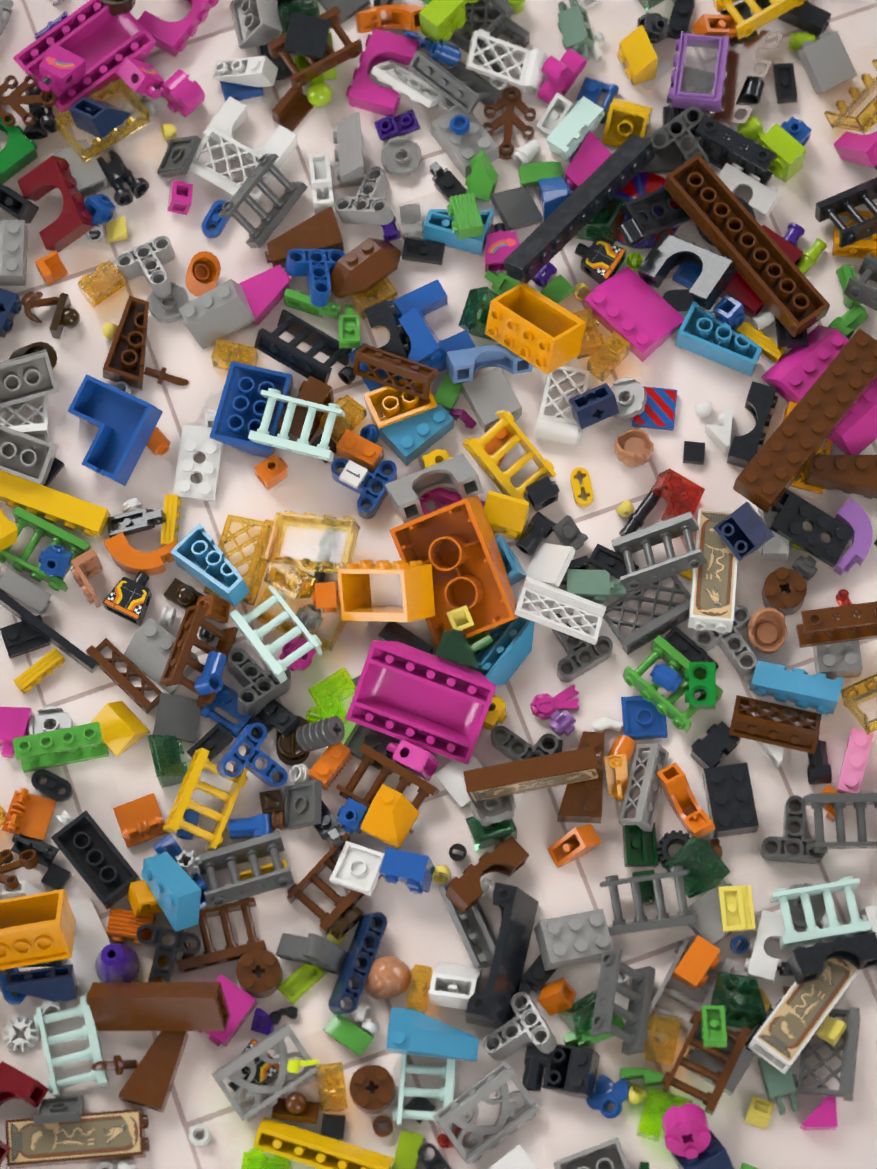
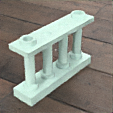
[248,388,346,462]
[230,584,323,683]
[770,876,871,950]
[34,995,109,1098]
[393,1054,456,1130]

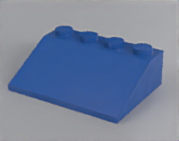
[210,361,293,458]

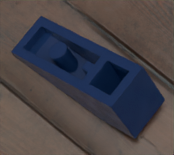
[5,964,77,1002]

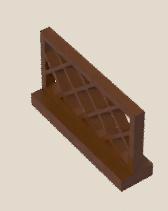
[728,695,822,754]

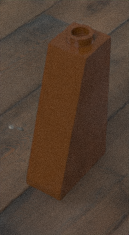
[264,206,344,268]
[118,1031,189,1113]

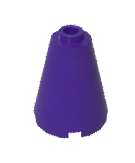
[95,943,140,982]

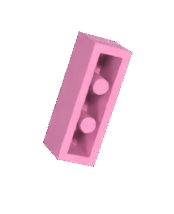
[836,728,874,793]

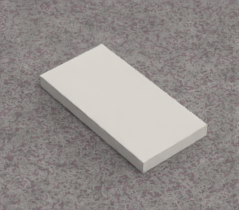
[68,899,111,996]

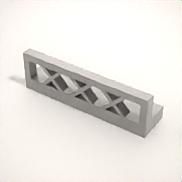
[618,743,669,832]

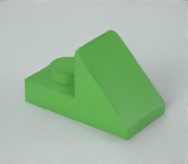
[701,1005,727,1047]

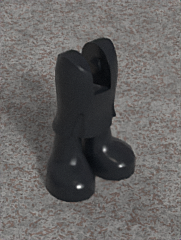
[24,86,59,140]
[97,150,149,206]

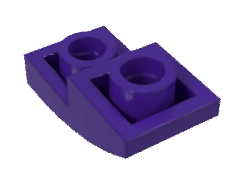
[374,109,421,141]

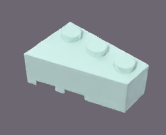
[546,96,605,164]

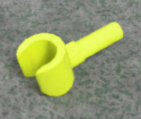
[287,1059,319,1073]

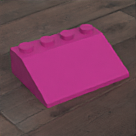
[584,266,685,362]

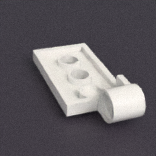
[371,60,457,111]
[173,409,223,502]

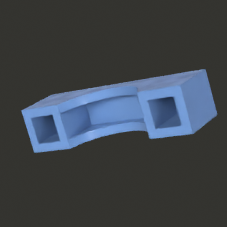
[446,344,533,383]

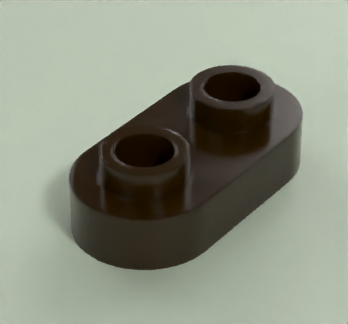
[330,907,364,940]

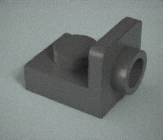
[551,515,588,550]

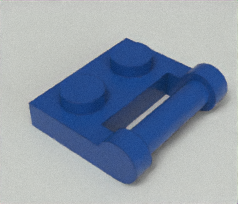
[574,77,619,124]
[201,683,257,738]

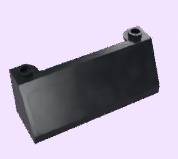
[465,882,539,1029]

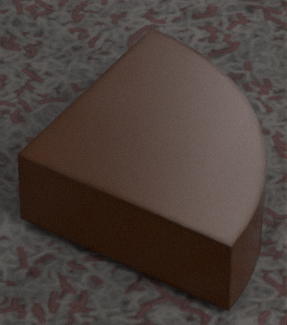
[710,839,722,861]

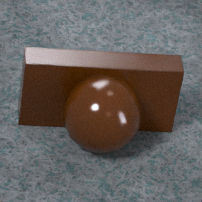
[271,1092,320,1124]

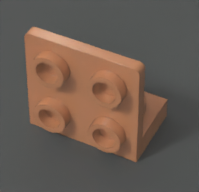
[70,548,103,608]

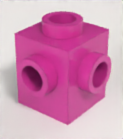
[279,637,316,671]

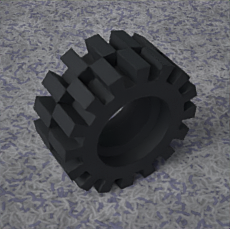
[657,830,697,871]

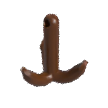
[21,291,59,323]

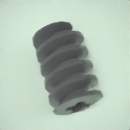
[296,716,345,752]

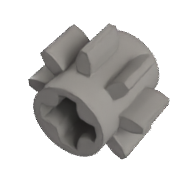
[296,604,323,631]
[175,850,202,878]

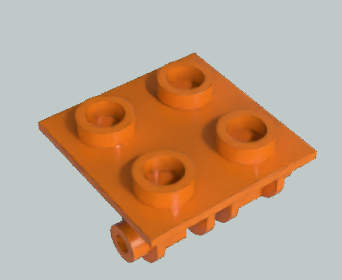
[2,788,57,841]
[113,793,169,848]

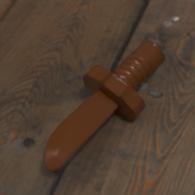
[144,367,189,386]
[92,1055,137,1075]

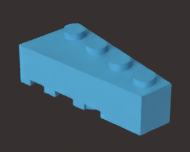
[675,301,762,377]
[170,523,250,607]
[749,660,844,715]

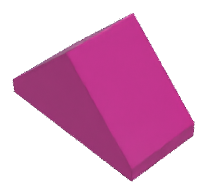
[800,1096,838,1130]

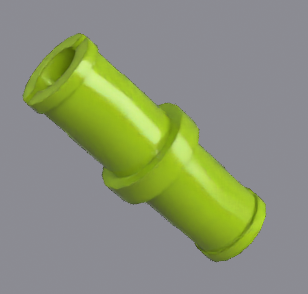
[796,238,827,275]

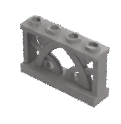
[212,1023,318,1122]
[433,1062,540,1164]

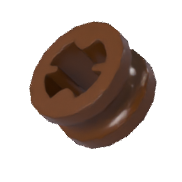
[272,811,284,831]
[373,1115,393,1137]

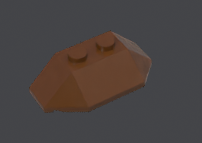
[330,238,401,299]

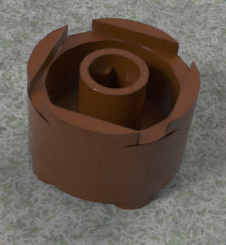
[762,567,807,616]
[236,949,283,998]
[349,1065,396,1114]

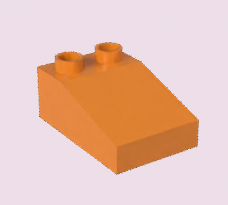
[389,495,520,650]

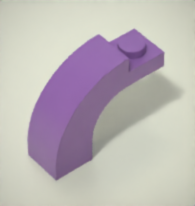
[834,498,873,576]

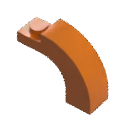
[356,4,424,34]
[103,532,177,576]
[656,763,715,839]

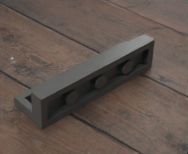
[438,885,497,969]

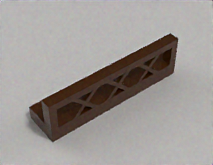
[353,344,438,400]
[86,638,162,714]

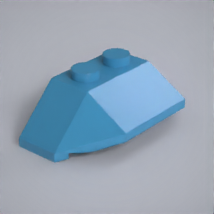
[469,617,535,686]

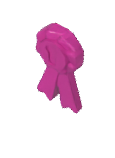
[530,685,579,720]

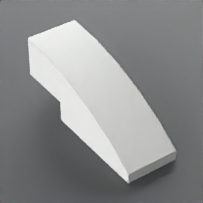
[308,153,335,215]

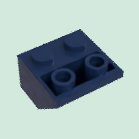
[68,97,131,139]
[713,502,775,562]
[669,1130,734,1169]

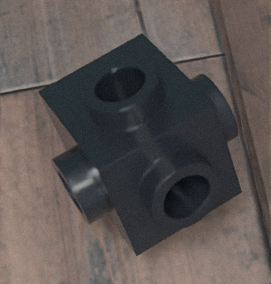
[637,12,669,44]

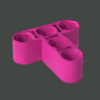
[537,49,587,105]

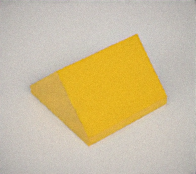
[91,701,150,757]

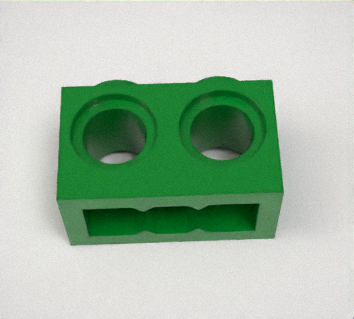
[685,662,716,710]

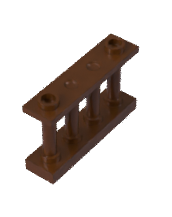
[267,6,363,90]
[796,601,877,648]
[160,604,238,707]
[336,743,439,834]
[286,832,382,936]
[168,897,267,974]
[661,1007,752,1115]

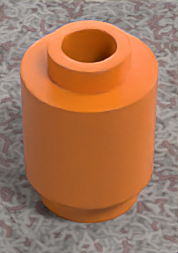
[146,427,170,455]
[608,735,635,764]

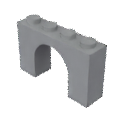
[385,454,483,524]

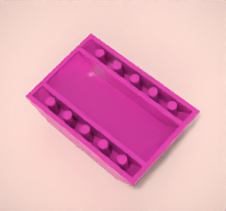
[13,0,157,113]
[761,325,877,455]
[346,640,497,765]

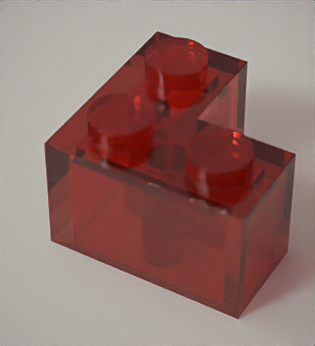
[652,469,705,521]

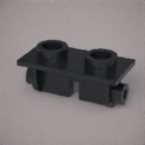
[11,833,59,868]

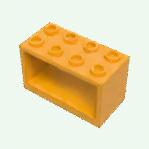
[485,283,586,375]
[337,560,435,622]
[0,889,76,970]

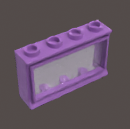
[668,31,729,112]

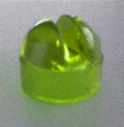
[626,253,643,271]
[306,707,323,724]

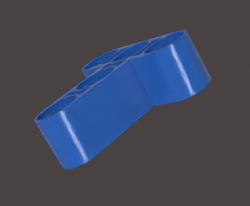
[285,249,345,307]
[331,458,397,519]
[217,723,288,787]

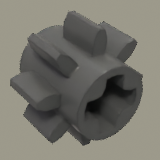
[791,555,818,581]

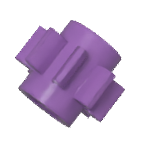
[549,710,576,737]

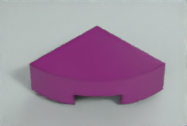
[449,408,477,429]

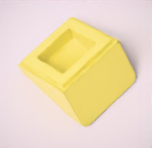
[105,216,129,243]
[446,605,475,633]
[815,1016,847,1046]
[745,1095,774,1129]

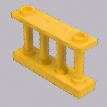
[713,0,806,40]
[462,410,557,500]
[163,748,248,851]

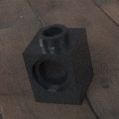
[525,476,560,512]

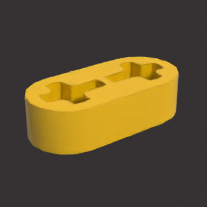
[570,467,593,508]

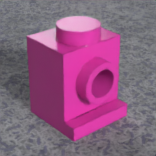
[167,180,193,215]

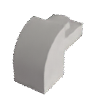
[399,203,423,239]

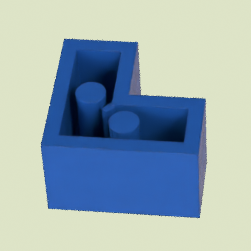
[538,176,571,220]
[380,847,435,894]

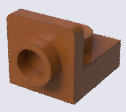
[197,595,230,624]

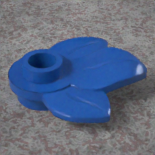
[404,31,434,52]
[586,1074,629,1119]

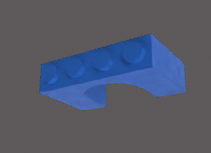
[394,279,476,372]
[348,307,446,391]

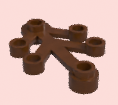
[0,74,57,127]
[482,87,536,160]
[0,849,39,890]

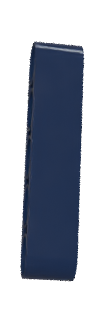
[328,912,387,1015]

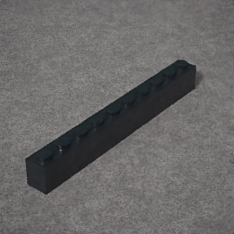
[503,134,655,284]

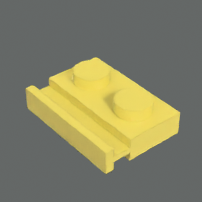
[718,884,756,933]

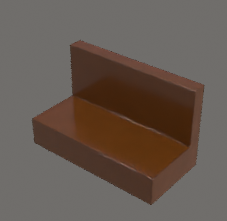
[272,87,314,132]

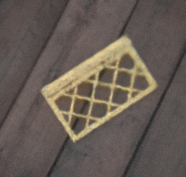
[204,514,278,606]

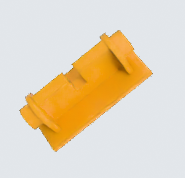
[604,754,629,801]

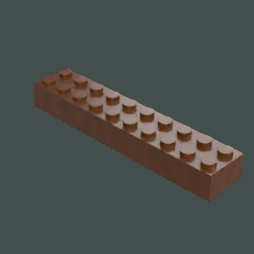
[664,154,830,338]
[733,328,877,514]

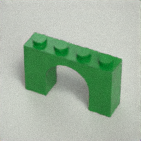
[0,117,38,184]

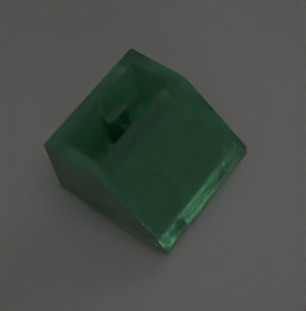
[277,0,320,35]
[710,971,767,1030]

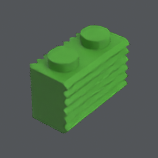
[447,192,484,240]

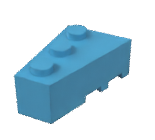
[423,209,494,255]
[379,404,454,466]
[141,851,201,932]

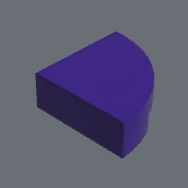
[250,1007,274,1036]

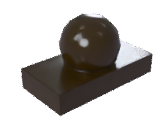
[49,293,80,339]
[163,578,204,610]

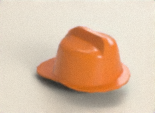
[185,251,221,297]

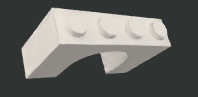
[203,97,298,179]

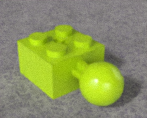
[419,0,480,42]
[294,32,337,107]
[737,116,806,183]

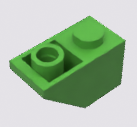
[465,151,499,202]

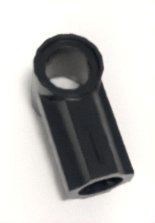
[516,512,556,556]
[807,740,832,785]
[522,1044,548,1092]

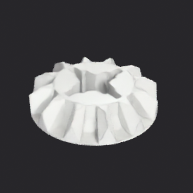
[3,1016,39,1052]

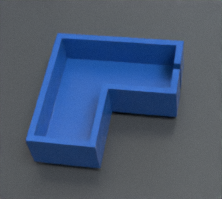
[68,374,163,486]

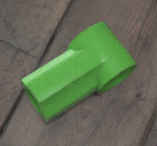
[836,265,861,309]
[828,304,869,339]

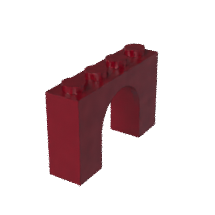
[17,155,94,253]
[719,225,803,319]
[0,1061,49,1165]

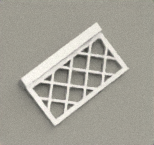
[189,126,279,205]
[0,395,50,441]
[514,576,606,645]

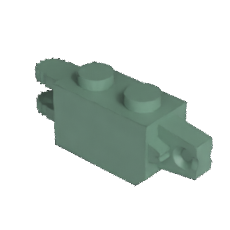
[557,0,595,61]
[560,569,626,604]
[757,1057,799,1115]

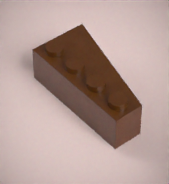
[103,296,149,390]
[803,455,877,499]
[557,731,605,824]

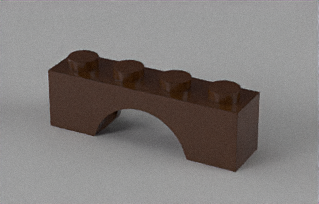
[445,836,529,914]

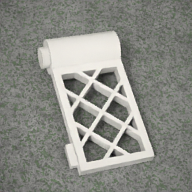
[466,29,548,95]
[535,366,594,446]

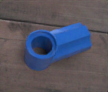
[194,651,227,695]
[229,814,272,839]

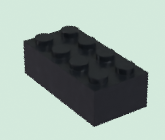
[51,811,141,910]

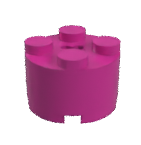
[160,69,206,118]
[662,1103,711,1159]

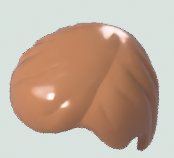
[614,429,654,468]
[747,607,787,654]
[364,956,412,999]

